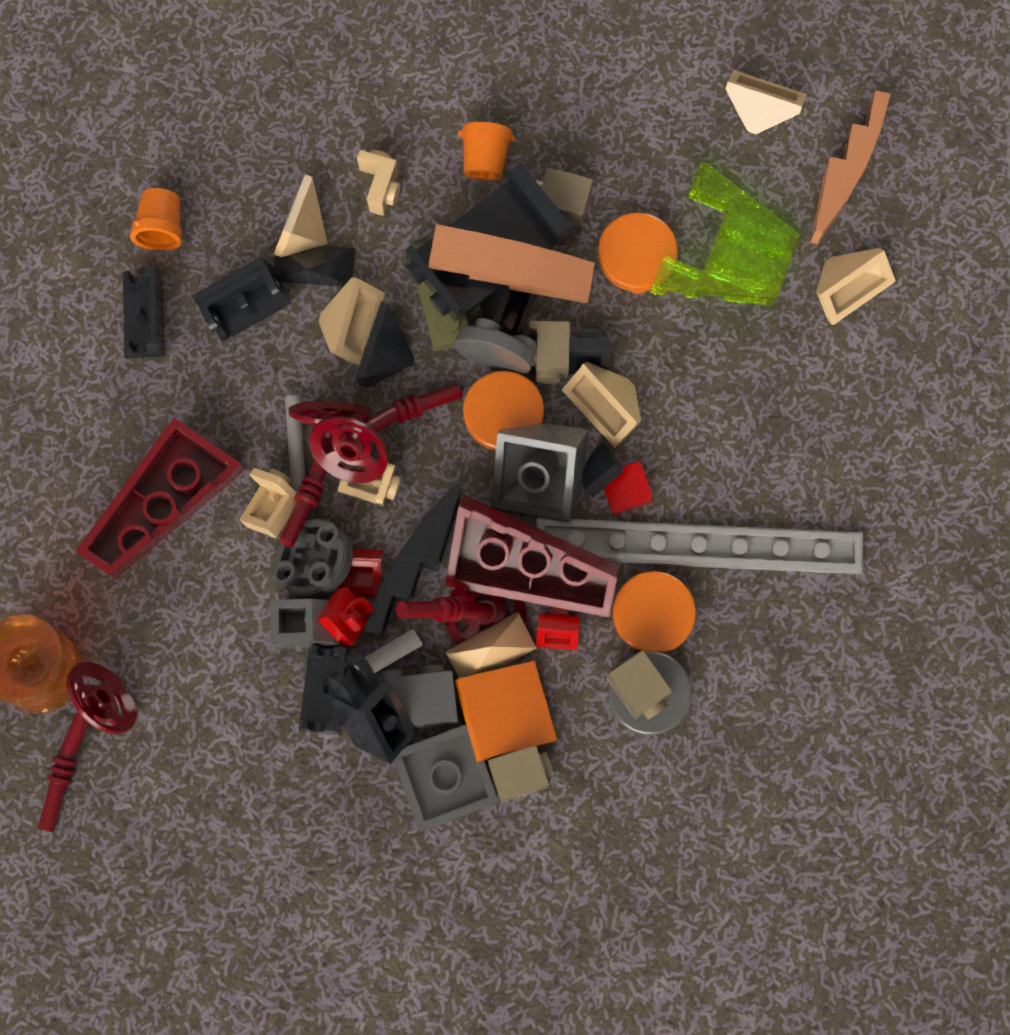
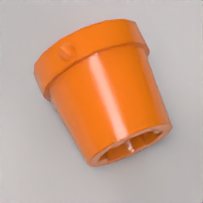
[458,122,515,181]
[130,188,183,250]

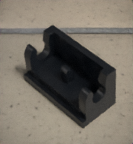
[192,257,292,341]
[122,268,165,359]
[299,645,350,735]

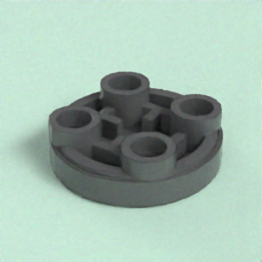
[454,318,536,374]
[273,518,353,599]
[608,652,692,736]

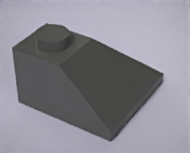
[492,423,589,522]

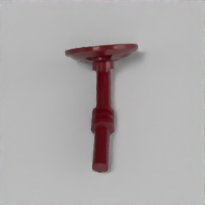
[309,383,463,483]
[279,401,370,547]
[396,588,526,645]
[38,662,137,832]

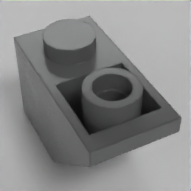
[270,599,359,649]
[378,665,459,729]

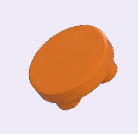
[598,213,678,294]
[463,371,544,451]
[612,571,696,654]

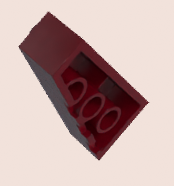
[75,418,243,580]
[445,495,618,617]

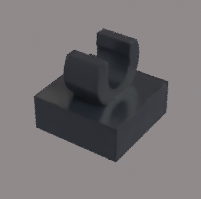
[568,326,610,375]

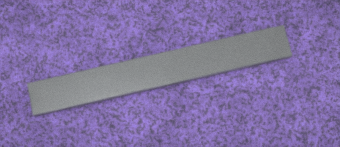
[536,518,863,574]

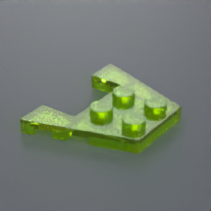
[650,162,800,306]

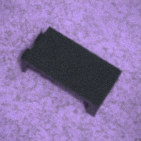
[404,163,571,322]

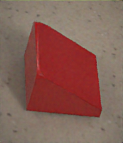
[604,461,653,516]
[340,549,384,597]

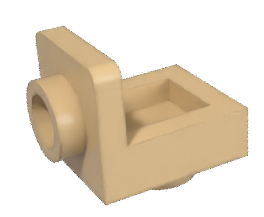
[357,150,400,216]
[337,461,402,507]
[239,468,296,538]

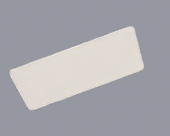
[364,629,422,674]

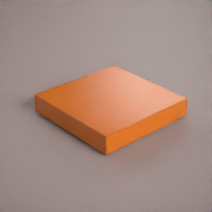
[454,661,557,762]

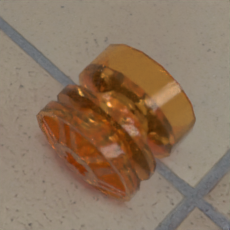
[0,615,84,713]

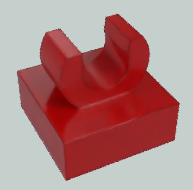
[317,587,374,647]
[536,607,580,650]

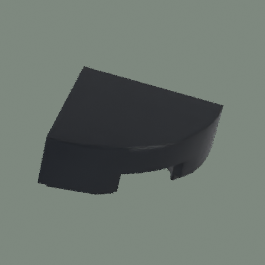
[582,442,624,497]

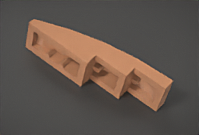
[810,91,890,244]
[429,224,595,303]

